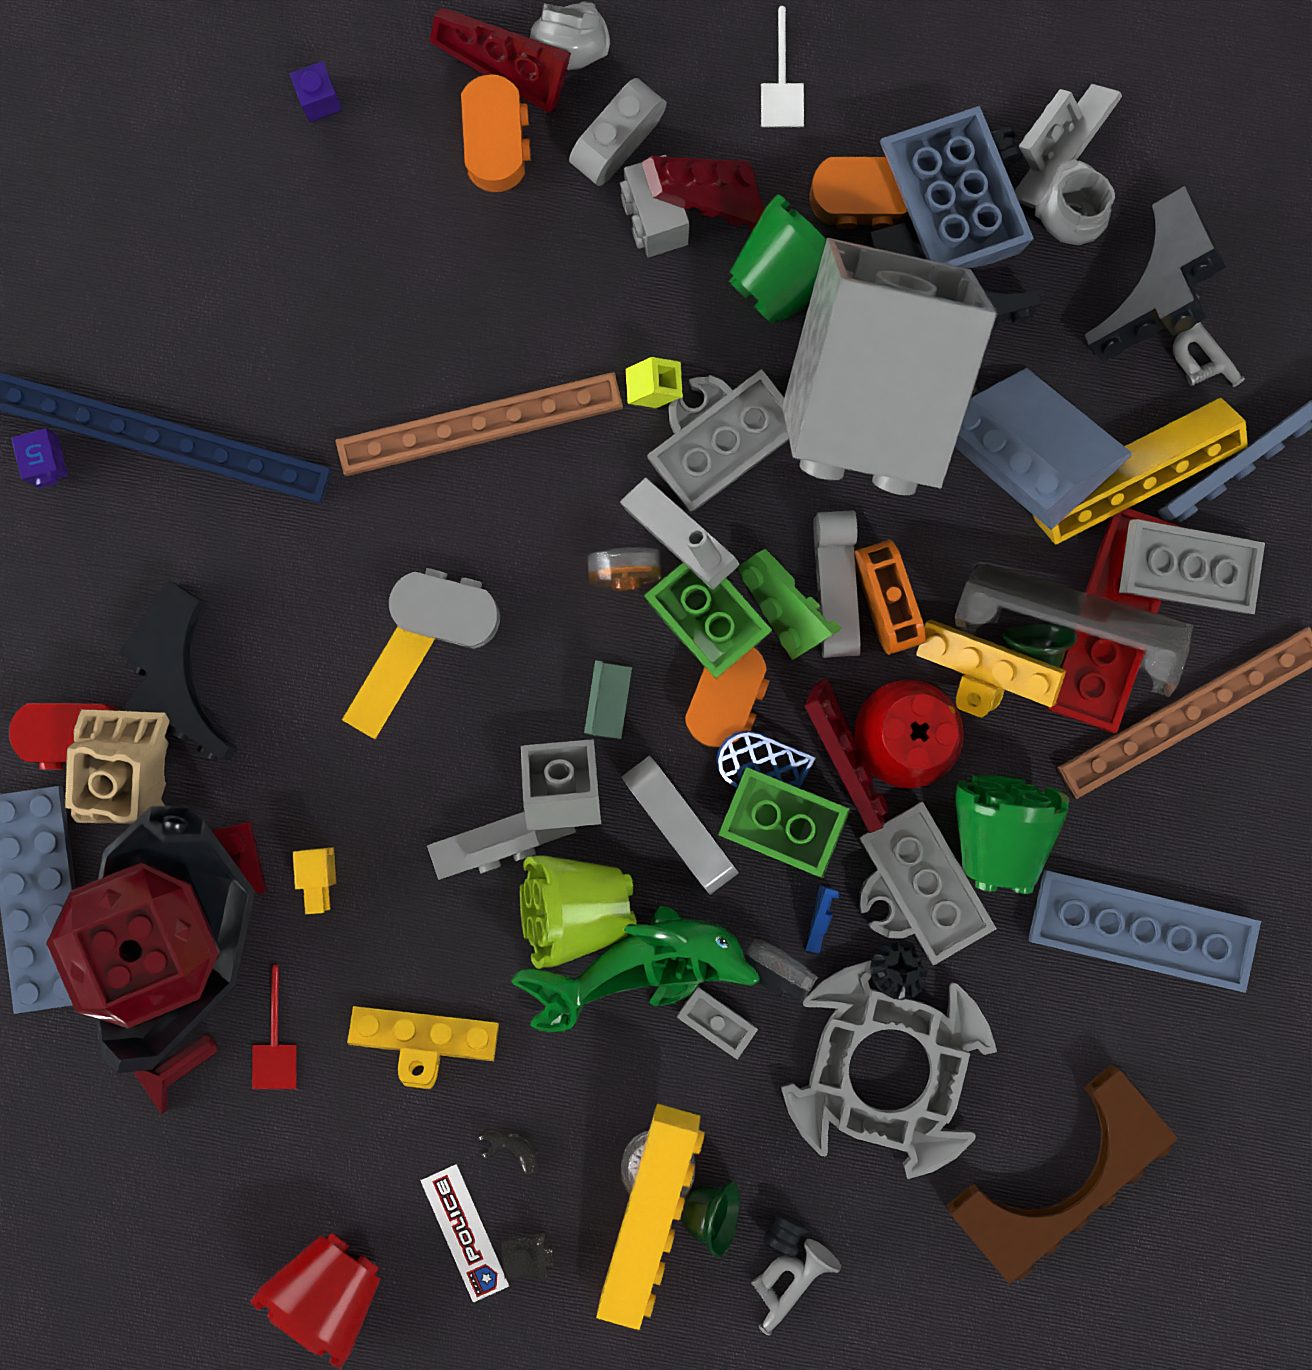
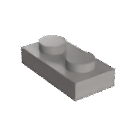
[677,986,758,1059]

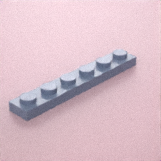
[1157,400,1312,522]

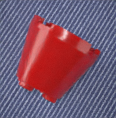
[854,680,964,788]
[250,1233,381,1369]

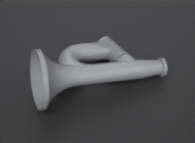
[1173,294,1245,387]
[751,1239,842,1336]

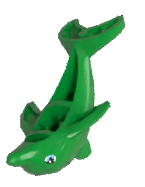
[511,906,759,1032]

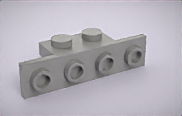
[1015,84,1122,209]
[427,812,576,880]

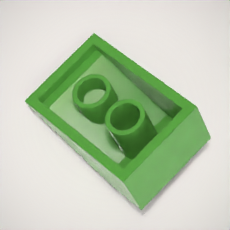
[644,563,772,679]
[718,767,850,878]

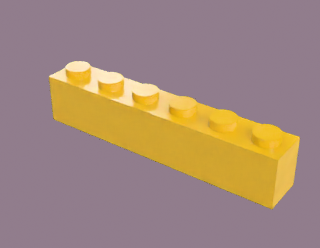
[1033,397,1248,545]
[596,1104,705,1330]

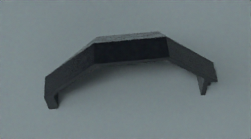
[96,806,256,1074]

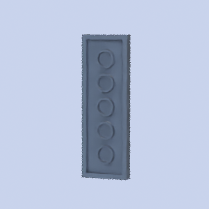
[0,786,76,1014]
[1028,870,1261,993]

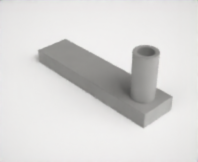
[620,478,740,590]

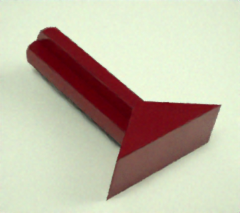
[133,1034,218,1114]

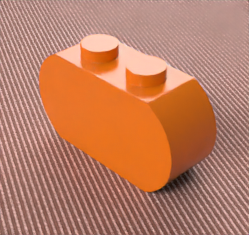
[461,75,531,192]
[809,157,909,230]
[854,539,925,655]
[685,647,770,748]

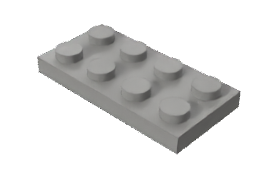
[1119,519,1265,614]

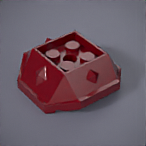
[46,861,220,1028]

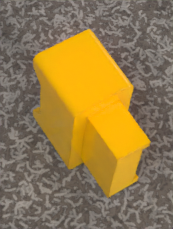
[293,847,337,914]

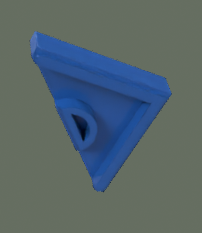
[805,885,840,953]

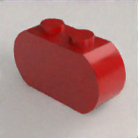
[9,703,120,770]

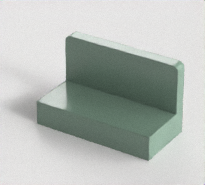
[584,660,632,739]

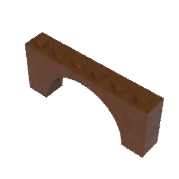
[945,1064,1178,1284]

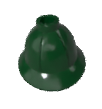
[1003,623,1078,668]
[680,1181,740,1257]

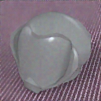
[530,1,610,70]
[1035,158,1115,246]

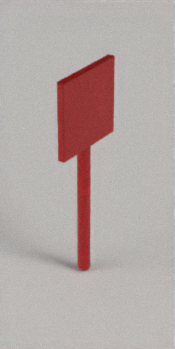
[252,964,297,1089]

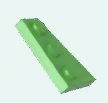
[737,549,842,660]

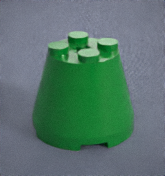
[729,194,826,324]
[955,775,1070,894]

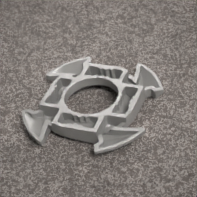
[781,960,997,1179]

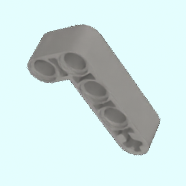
[813,510,861,658]
[621,755,739,895]

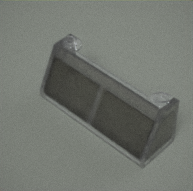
[955,561,1193,697]

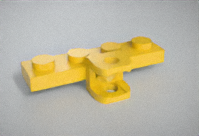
[916,620,1066,718]
[347,1006,499,1089]

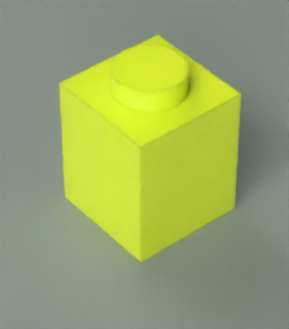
[626,357,683,408]

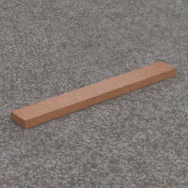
[335,372,623,476]
[1056,627,1312,799]

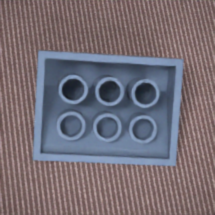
[880,106,1034,269]
[954,368,1132,530]

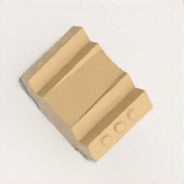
[65,709,170,824]

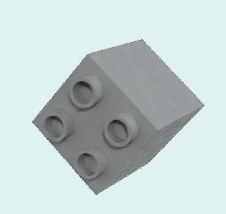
[783,238,997,495]

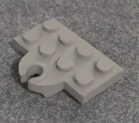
[647,369,789,514]
[858,802,996,966]

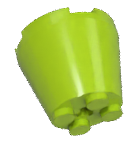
[520,855,636,969]

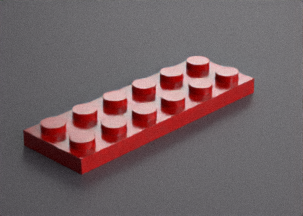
[1045,508,1184,733]

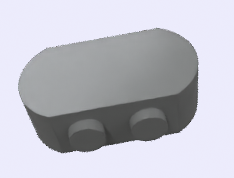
[569,78,667,186]
[389,568,500,649]

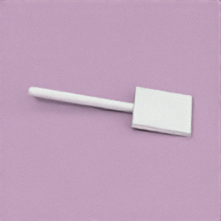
[761,6,804,127]

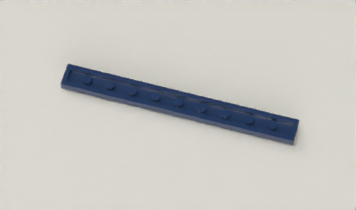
[0,373,332,505]

